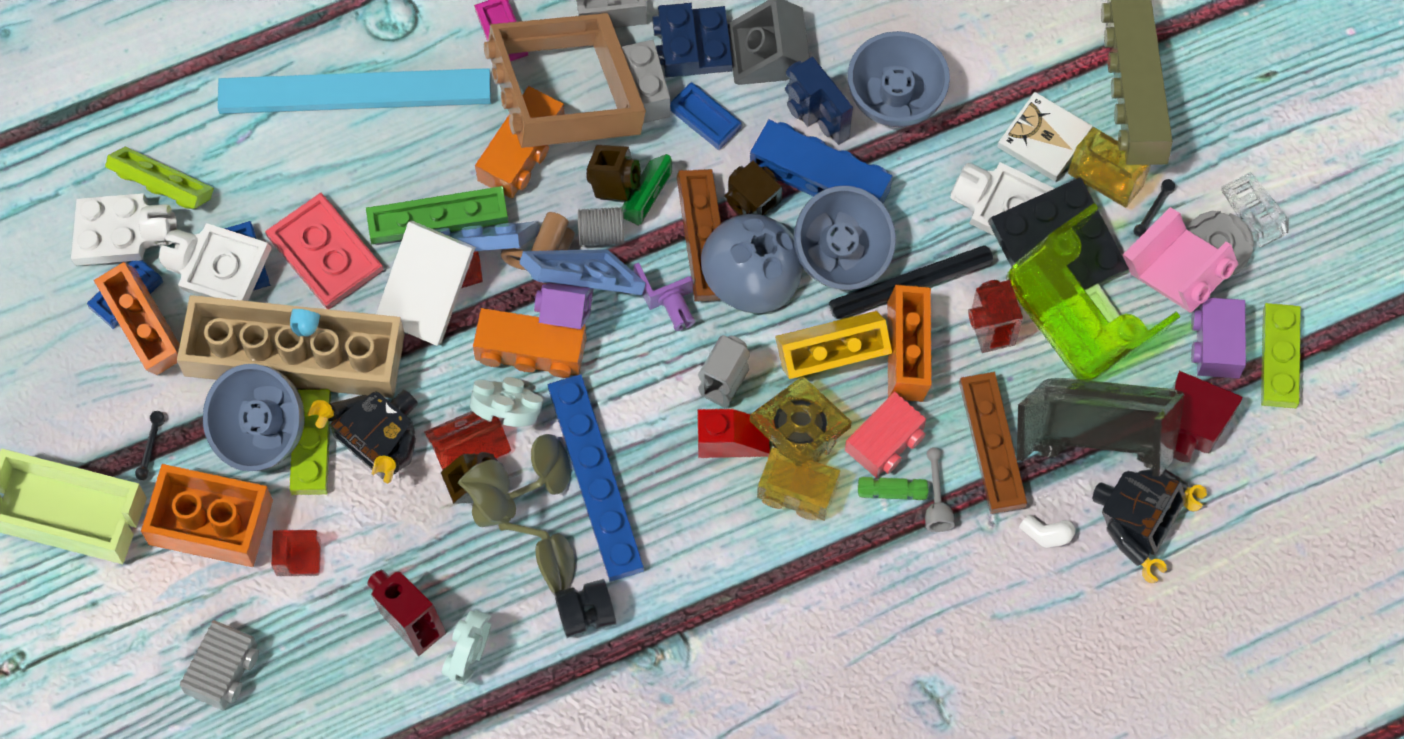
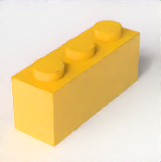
[775,311,892,379]

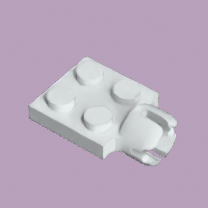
[951,162,1055,236]
[71,193,177,266]
[159,223,272,301]

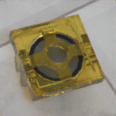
[750,376,852,468]

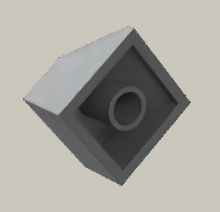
[727,0,810,85]

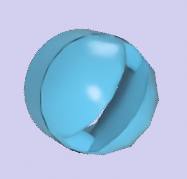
[290,309,320,336]

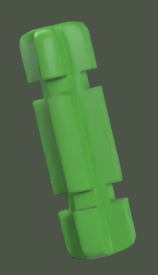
[858,477,928,500]

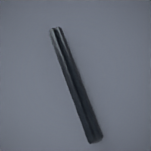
[829,245,993,319]

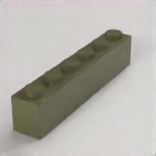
[1101,0,1173,165]

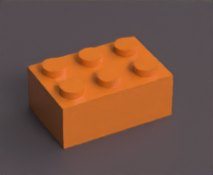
[141,464,273,567]

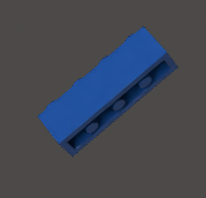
[750,119,893,204]

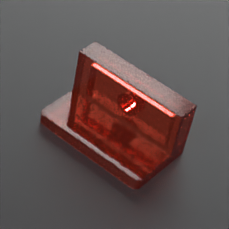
[424,411,511,470]

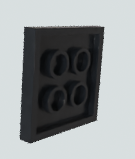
[988,177,1129,313]

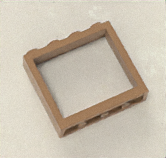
[484,13,646,148]

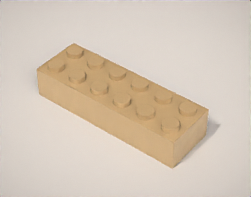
[177,295,405,398]

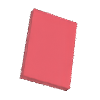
[265,193,384,309]

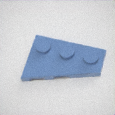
[434,221,539,251]
[519,249,646,295]

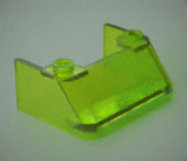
[1006,203,1180,382]

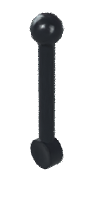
[1133,179,1175,238]
[135,411,165,481]

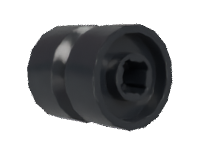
[554,579,616,638]

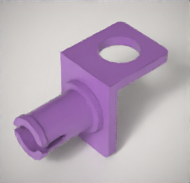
[634,262,695,331]

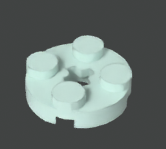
[470,377,543,427]
[442,610,491,685]

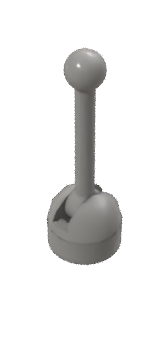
[925,447,955,532]

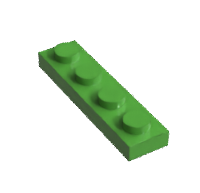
[366,186,509,245]

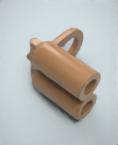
[501,212,575,284]

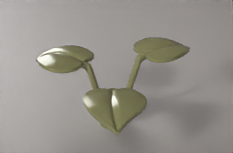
[458,434,575,595]

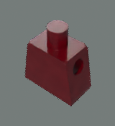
[1162,370,1243,462]
[367,570,446,657]

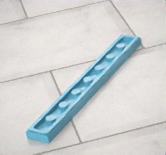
[218,68,491,114]

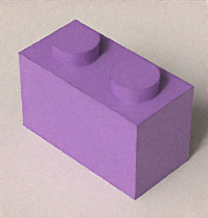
[534,282,594,329]
[1191,298,1246,378]

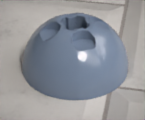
[848,31,950,127]
[794,186,896,290]
[701,214,803,313]
[203,364,305,471]

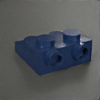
[652,2,732,78]
[785,56,853,145]

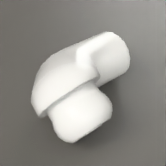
[1019,514,1075,548]

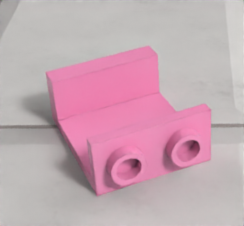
[1123,207,1239,313]

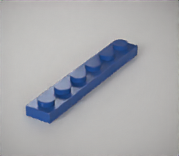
[547,374,644,582]

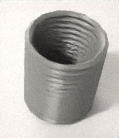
[578,207,624,246]

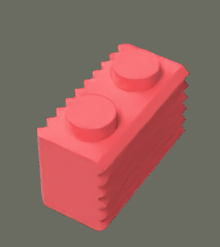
[845,392,926,478]

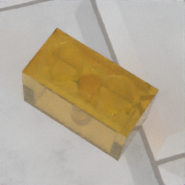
[1067,127,1151,208]
[757,447,840,521]

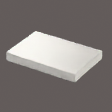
[376,221,476,346]

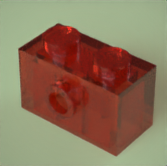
[968,280,1023,353]

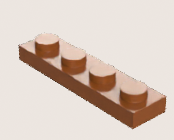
[677,169,721,302]
[959,372,1027,514]

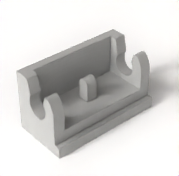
[576,0,647,28]

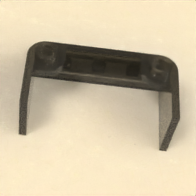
[1017,378,1184,477]

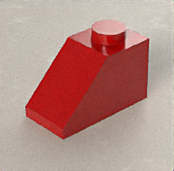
[697,409,770,458]

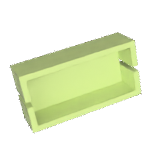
[0,448,147,564]

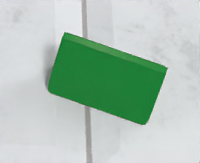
[622,154,672,226]

